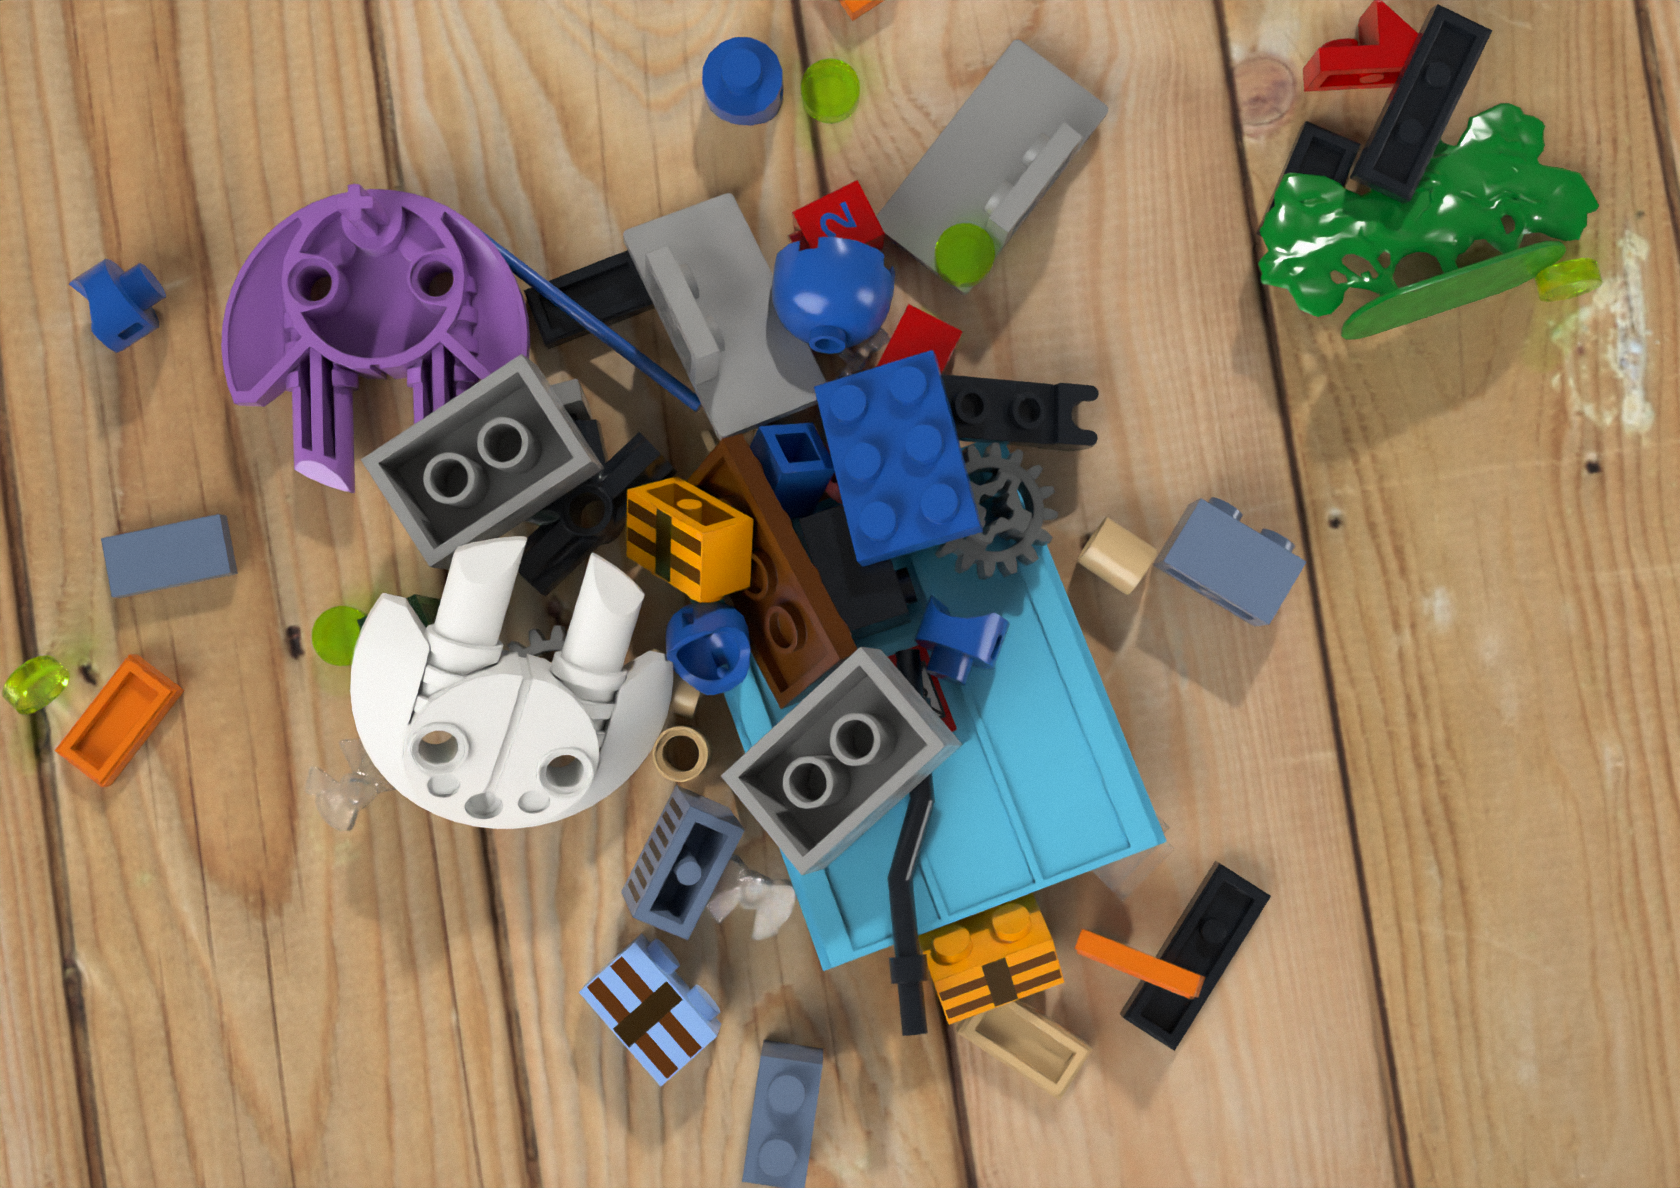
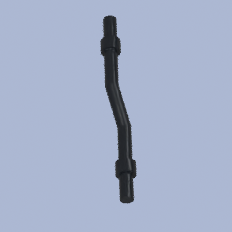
[887,649,935,1036]

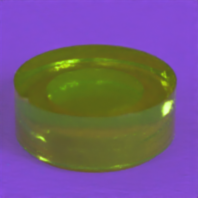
[801,58,860,124]
[934,223,995,288]
[1535,258,1603,302]
[312,606,368,666]
[2,655,70,715]

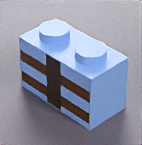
[579,933,721,1086]

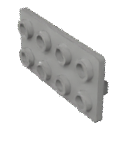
[876,39,1108,295]
[623,193,827,441]

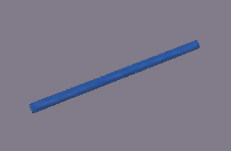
[481,230,702,412]

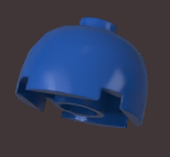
[772,237,895,354]

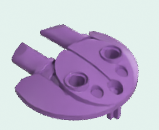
[221,184,530,493]

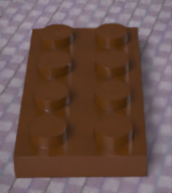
[686,434,858,709]

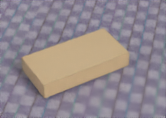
[956,999,1093,1100]

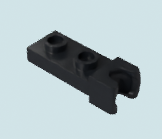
[941,374,1099,451]

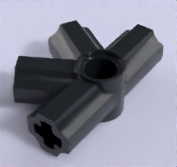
[518,419,678,596]

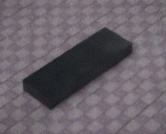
[1350,4,1493,204]
[1120,861,1271,1051]

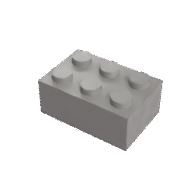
[361,354,604,570]
[721,647,963,875]

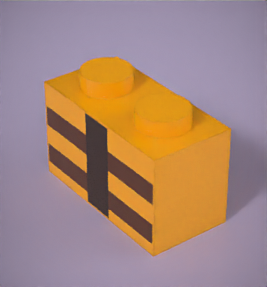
[626,476,753,603]
[918,892,1065,1025]

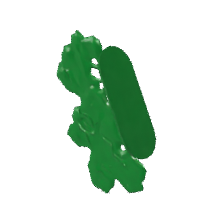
[1258,103,1599,340]

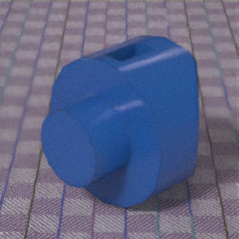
[702,37,784,126]
[69,259,166,353]
[914,595,1010,686]
[665,601,750,695]

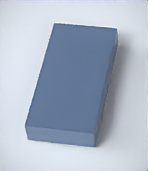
[101,514,238,598]

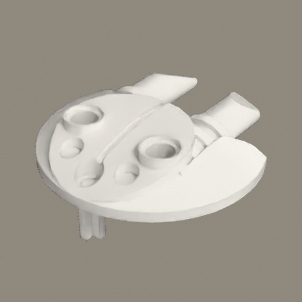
[350,536,673,829]

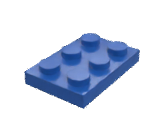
[814,350,983,567]

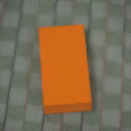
[54,654,185,787]
[1074,929,1205,999]

